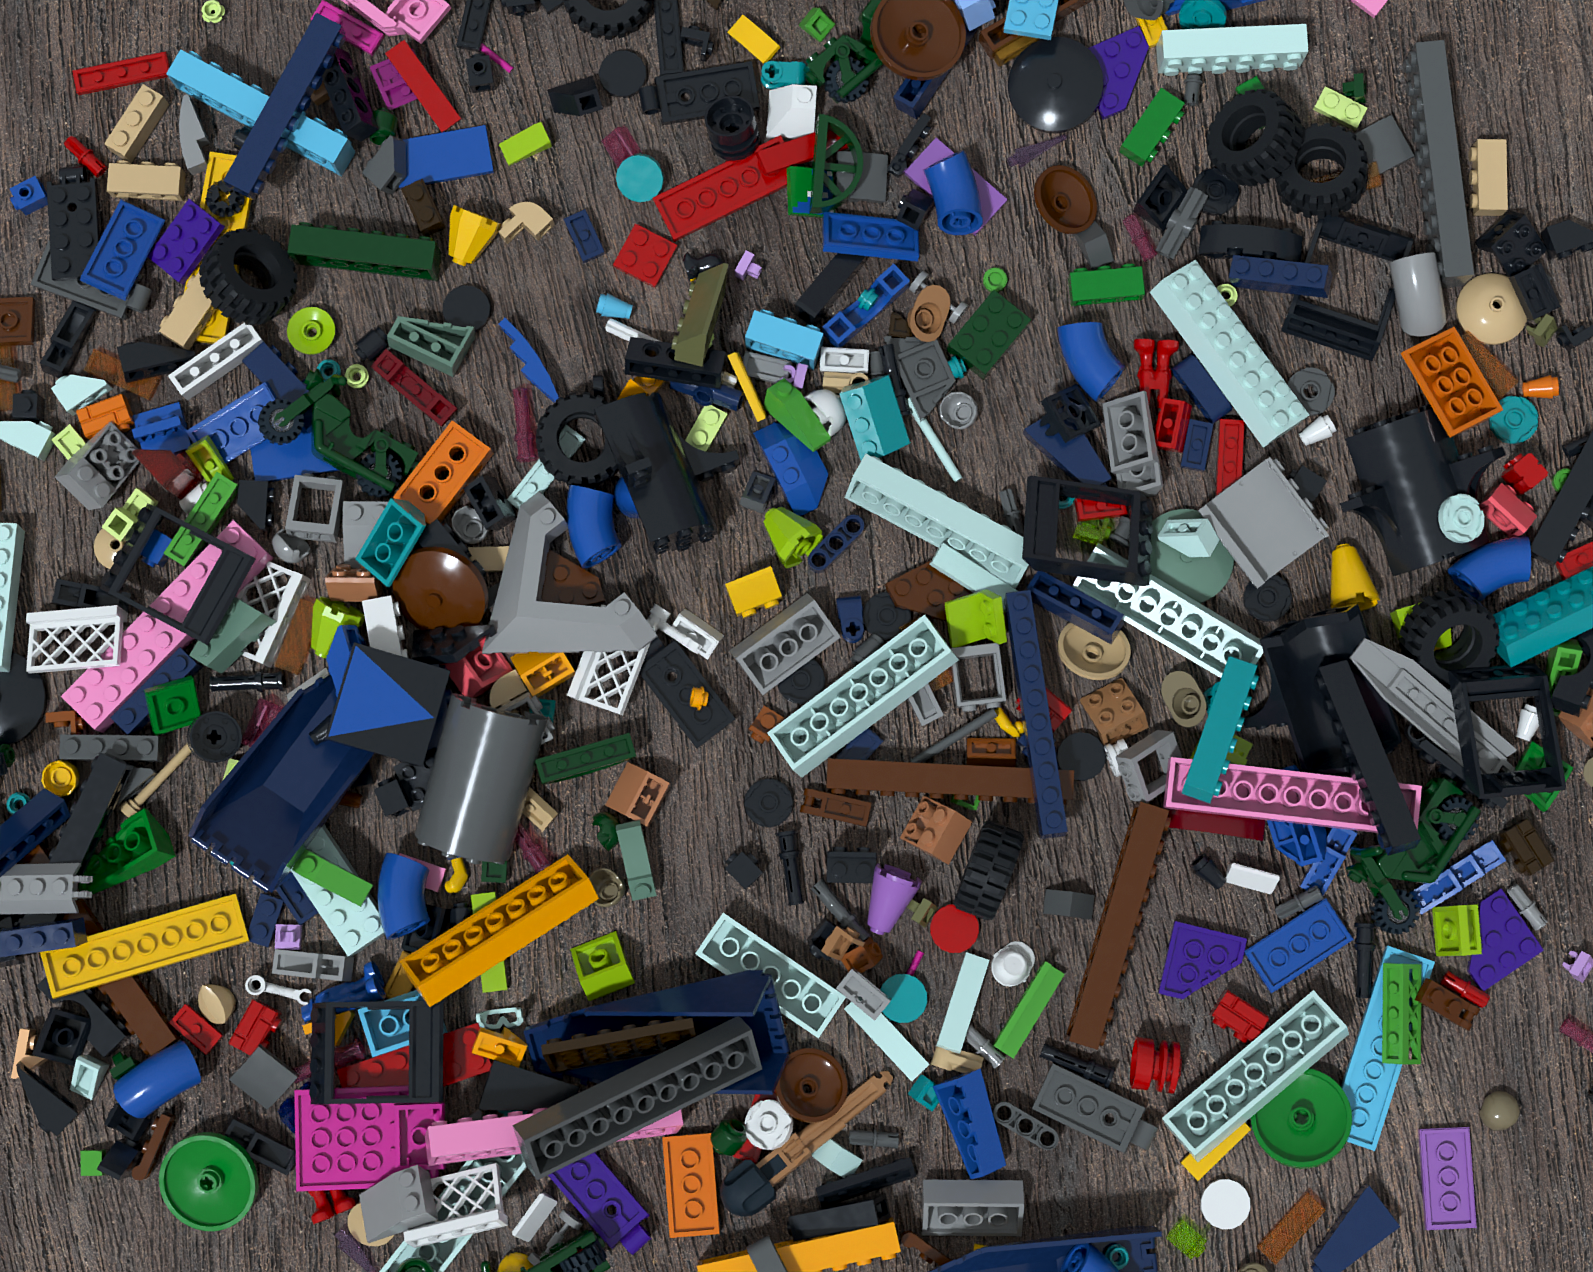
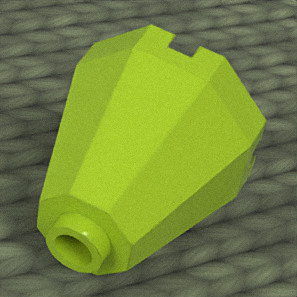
[763,507,823,568]
[311,596,365,659]

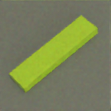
[471,891,508,993]

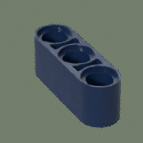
[1171,354,1232,424]
[808,515,864,573]

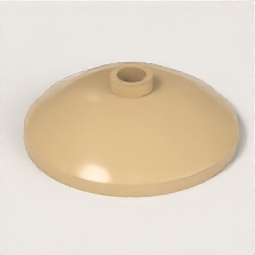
[1456,273,1527,345]
[1057,623,1131,680]

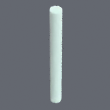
[906,398,963,483]

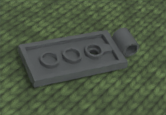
[31,240,152,320]
[1031,1063,1158,1154]

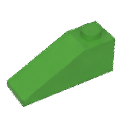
[763,378,831,452]
[1545,639,1583,717]
[292,849,373,907]

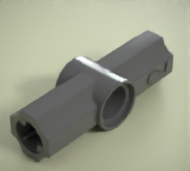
[1155,187,1208,261]

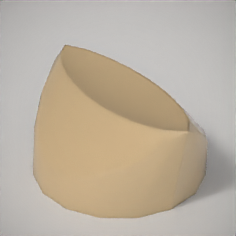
[198,984,236,1024]

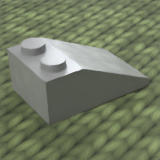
[342,501,388,568]
[359,1165,438,1243]

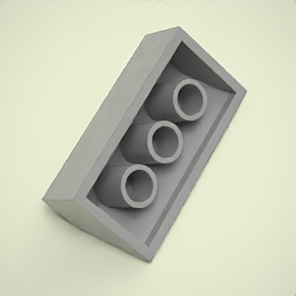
[729,593,841,695]
[922,1179,1024,1236]

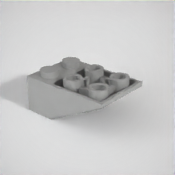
[55,422,144,510]

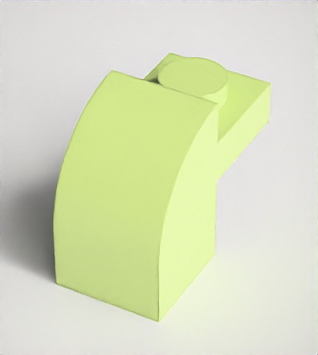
[102,487,158,542]

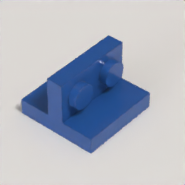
[132,402,192,463]

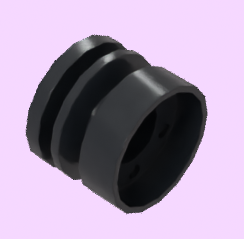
[704,95,760,161]
[186,711,242,763]

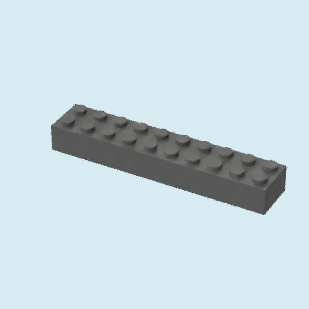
[1403,40,1474,288]
[512,1016,762,1180]

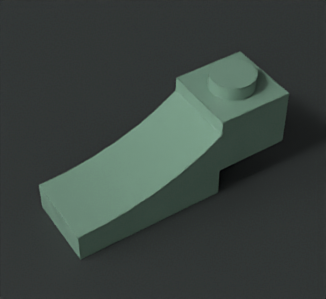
[616,820,657,901]

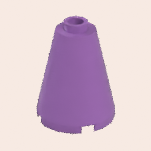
[867,863,922,935]

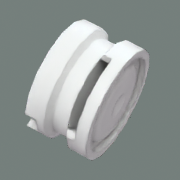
[1104,739,1128,777]

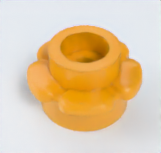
[690,686,708,710]

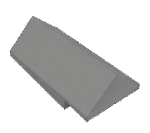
[1102,391,1163,497]

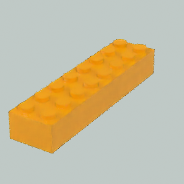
[399,854,599,1007]
[697,1217,901,1272]

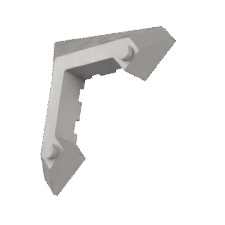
[482,491,658,654]

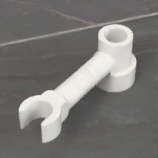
[647,604,702,654]
[245,975,312,1005]

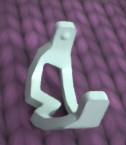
[476,1007,524,1030]

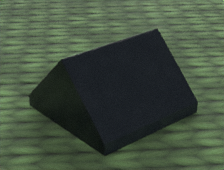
[1133,164,1188,231]
[401,904,449,952]
[32,1007,91,1066]

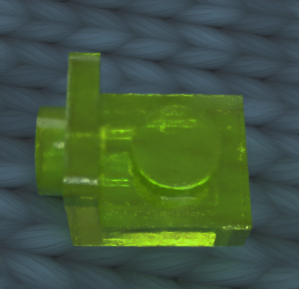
[1073,518,1111,545]
[1165,1219,1207,1259]

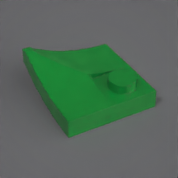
[1514,741,1574,812]

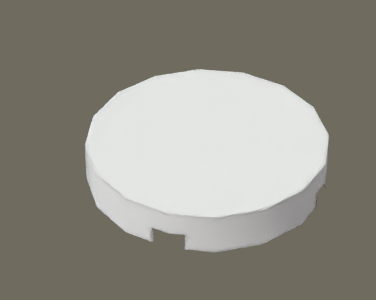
[745,1100,793,1150]
[1200,1179,1250,1229]

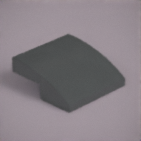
[1355,115,1415,180]
[834,151,888,204]
[229,1044,299,1110]

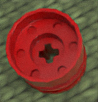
[1130,1037,1182,1094]

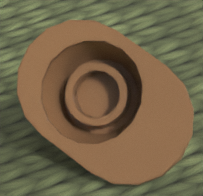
[907,285,951,342]

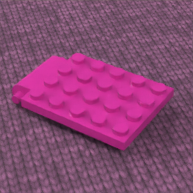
[294,1085,446,1192]

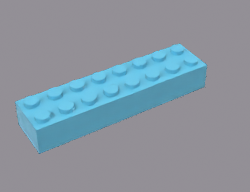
[166,49,356,177]

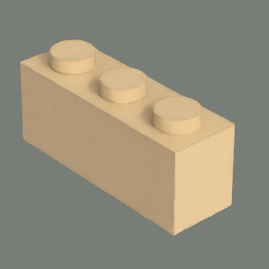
[104,84,170,163]
[1468,139,1508,216]
[107,160,186,201]
[159,271,216,350]

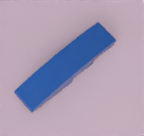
[498,318,559,403]
[1300,828,1358,896]
[1409,839,1506,915]

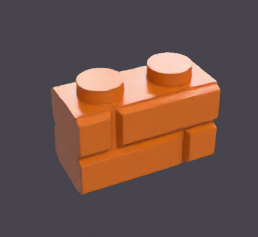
[76,394,135,440]

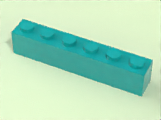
[1181,656,1259,803]

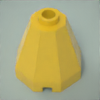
[448,205,501,267]

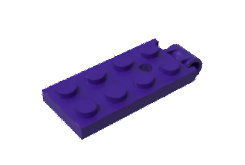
[548,1152,652,1255]

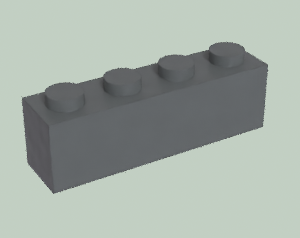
[59,734,165,762]

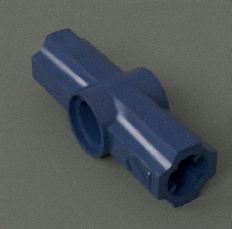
[670,382,745,411]

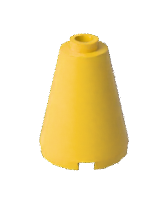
[1330,544,1380,611]

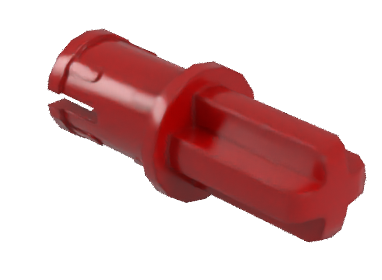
[64,136,107,178]
[1440,970,1490,1008]

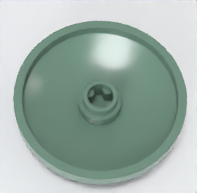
[1150,509,1234,603]

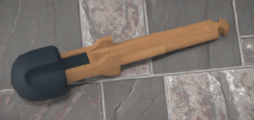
[720,1071,893,1217]

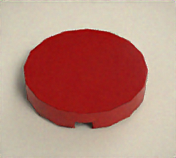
[930,904,979,953]

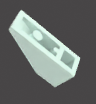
[0,421,56,461]

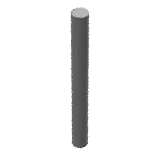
[910,708,998,763]

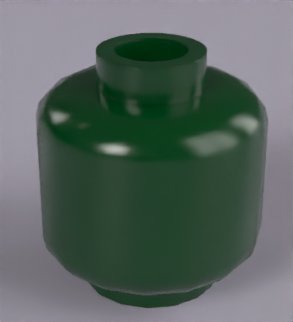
[368,108,398,145]
[710,1118,747,1156]

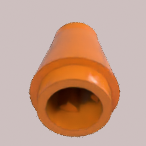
[1522,375,1559,399]

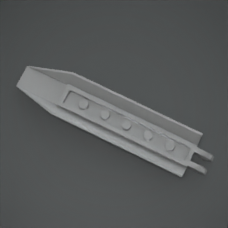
[1350,638,1517,774]
[0,863,93,914]

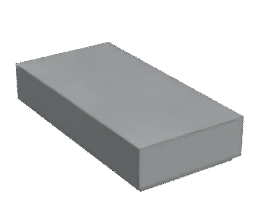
[743,351,792,384]

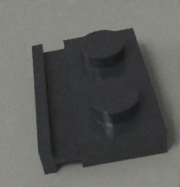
[1509,263,1561,322]

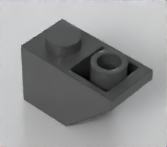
[362,135,407,195]

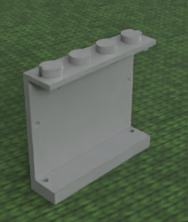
[1197,457,1329,589]

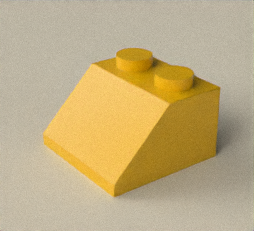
[725,566,782,618]

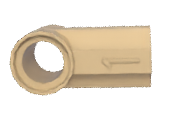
[823,372,869,394]
[931,1046,984,1073]

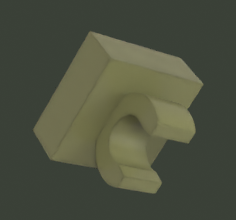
[1526,314,1558,348]
[907,898,938,928]

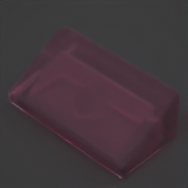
[601,127,643,168]
[241,698,283,747]

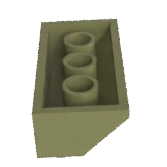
[671,263,729,367]

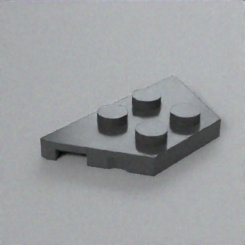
[883,336,956,422]

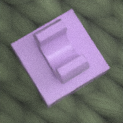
[735,250,762,281]
[780,363,808,391]
[275,924,302,950]
[1562,951,1593,983]

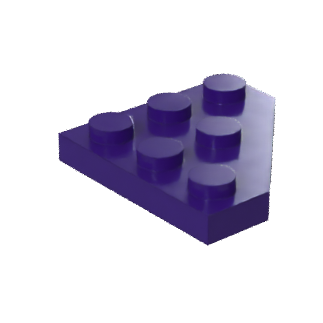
[1088,26,1149,120]
[1467,888,1544,991]
[1158,921,1247,999]

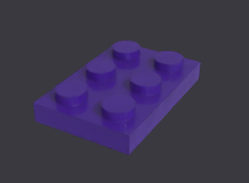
[148,199,225,285]

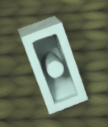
[51,375,113,416]
[1157,519,1220,557]

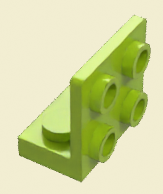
[945,589,1007,648]

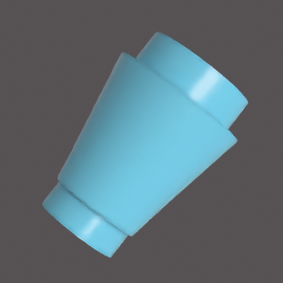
[596,293,633,319]

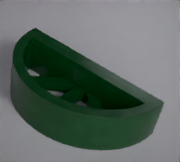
[809,114,863,214]
[535,733,636,785]

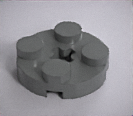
[1287,367,1335,417]

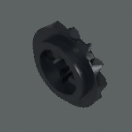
[205,178,245,217]

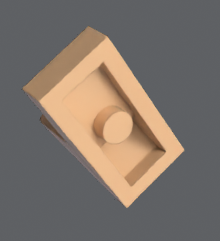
[11,1028,48,1079]

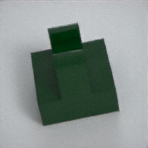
[1342,73,1367,104]
[109,1052,140,1080]

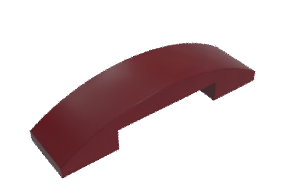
[370,349,458,427]
[1168,809,1265,841]

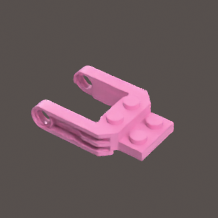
[341,0,451,44]

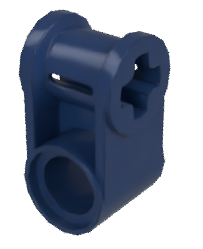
[836,595,864,644]

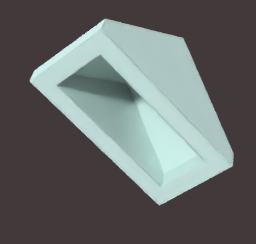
[70,1054,109,1100]
[812,1139,863,1178]

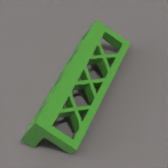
[163,472,239,568]
[992,961,1065,1059]
[1382,963,1421,1065]

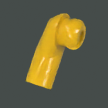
[994,708,1024,737]
[445,857,468,893]

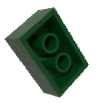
[947,290,1031,380]

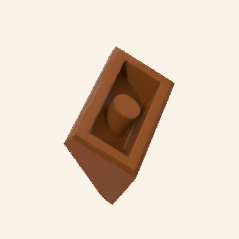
[966,738,1016,767]

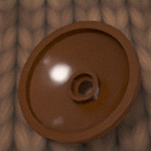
[1034,165,1097,234]
[775,1048,847,1123]

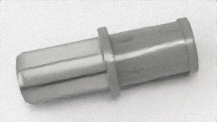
[1507,884,1548,931]
[965,1025,1005,1069]

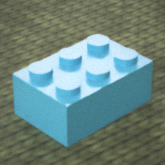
[745,309,824,370]
[358,990,448,1057]

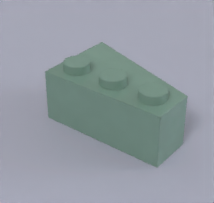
[387,316,475,377]
[189,597,277,674]

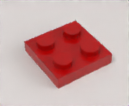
[613,223,678,289]

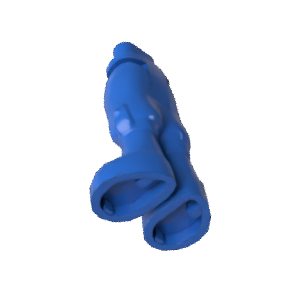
[301,961,386,1022]

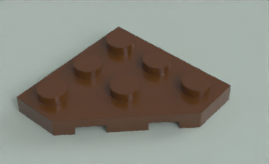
[541,549,605,606]
[884,561,972,622]

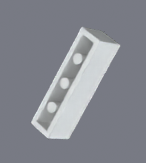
[168,322,265,400]
[362,595,409,658]

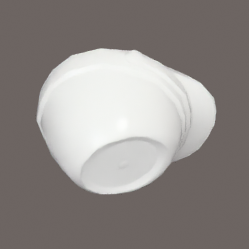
[991,941,1035,987]

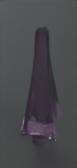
[1007,135,1067,169]
[334,1228,376,1272]

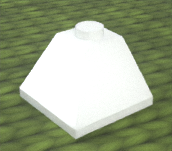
[766,84,817,139]

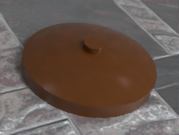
[870,0,966,81]
[393,547,489,630]

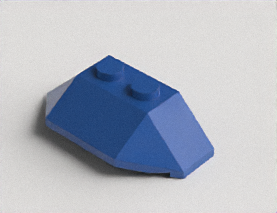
[753,422,829,516]
[326,625,367,697]
[1267,765,1327,867]

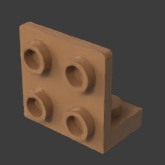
[1080,678,1149,746]

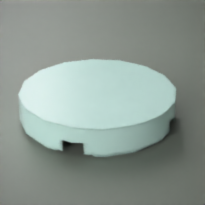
[1438,494,1485,543]

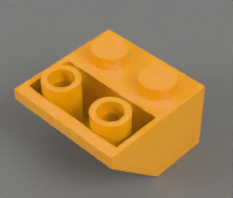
[510,652,576,697]

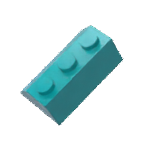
[839,374,911,461]
[355,498,426,587]

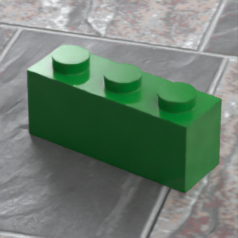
[1119,88,1185,168]
[1068,264,1145,306]

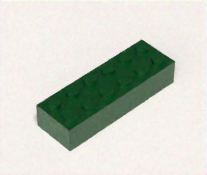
[287,222,442,281]

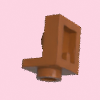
[748,705,785,744]
[45,710,85,735]
[841,937,883,973]

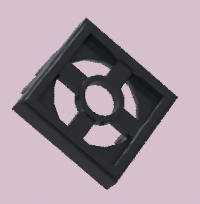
[1040,384,1101,443]

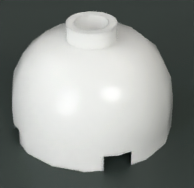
[804,389,846,437]

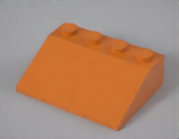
[1400,327,1503,438]

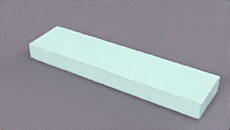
[507,425,585,510]
[929,543,1018,613]
[936,952,989,1054]
[844,996,930,1081]

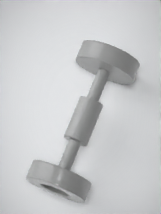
[909,270,969,325]
[527,1209,583,1265]

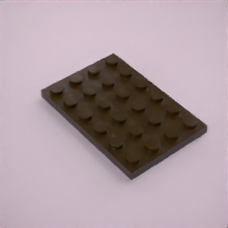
[541,1016,697,1073]

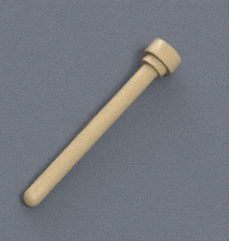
[119,735,208,818]

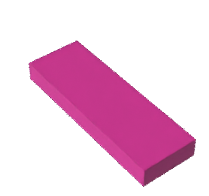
[310,0,385,56]

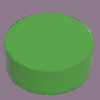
[983,268,1007,292]
[1552,469,1571,492]

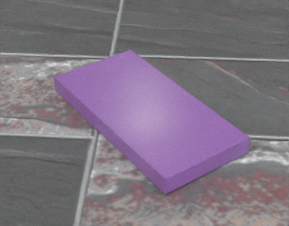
[904,138,1008,236]
[1418,1127,1477,1230]

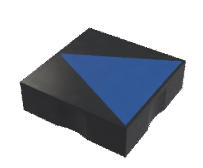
[324,642,450,767]

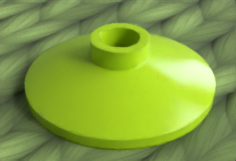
[287,307,335,355]

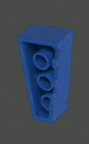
[933,1068,1006,1179]

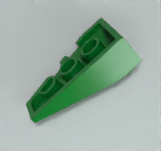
[78,808,175,895]

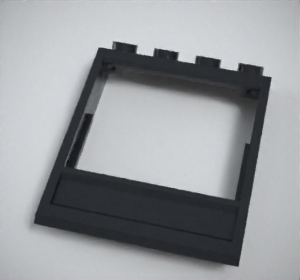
[1281,215,1414,361]
[1022,475,1154,586]
[99,503,256,645]
[1448,663,1566,799]
[309,1001,444,1104]

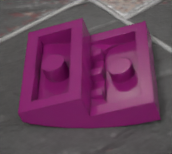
[370,48,417,111]

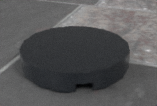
[599,50,646,98]
[1192,168,1240,216]
[442,285,491,332]
[1242,575,1292,622]
[863,592,911,641]
[777,659,825,705]
[1057,732,1106,781]
[744,779,793,828]

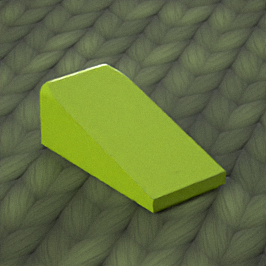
[499,122,552,166]
[185,435,234,484]

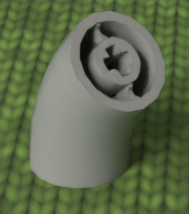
[1389,252,1446,337]

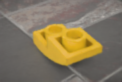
[727,15,781,64]

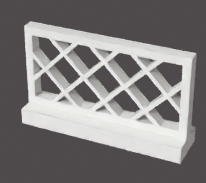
[237,561,311,668]
[26,605,128,673]
[567,605,658,716]
[404,1163,508,1248]

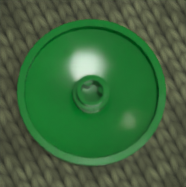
[1251,1069,1352,1169]
[159,1132,258,1231]

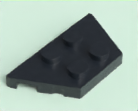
[412,624,497,664]

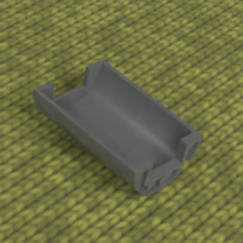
[414,693,548,864]

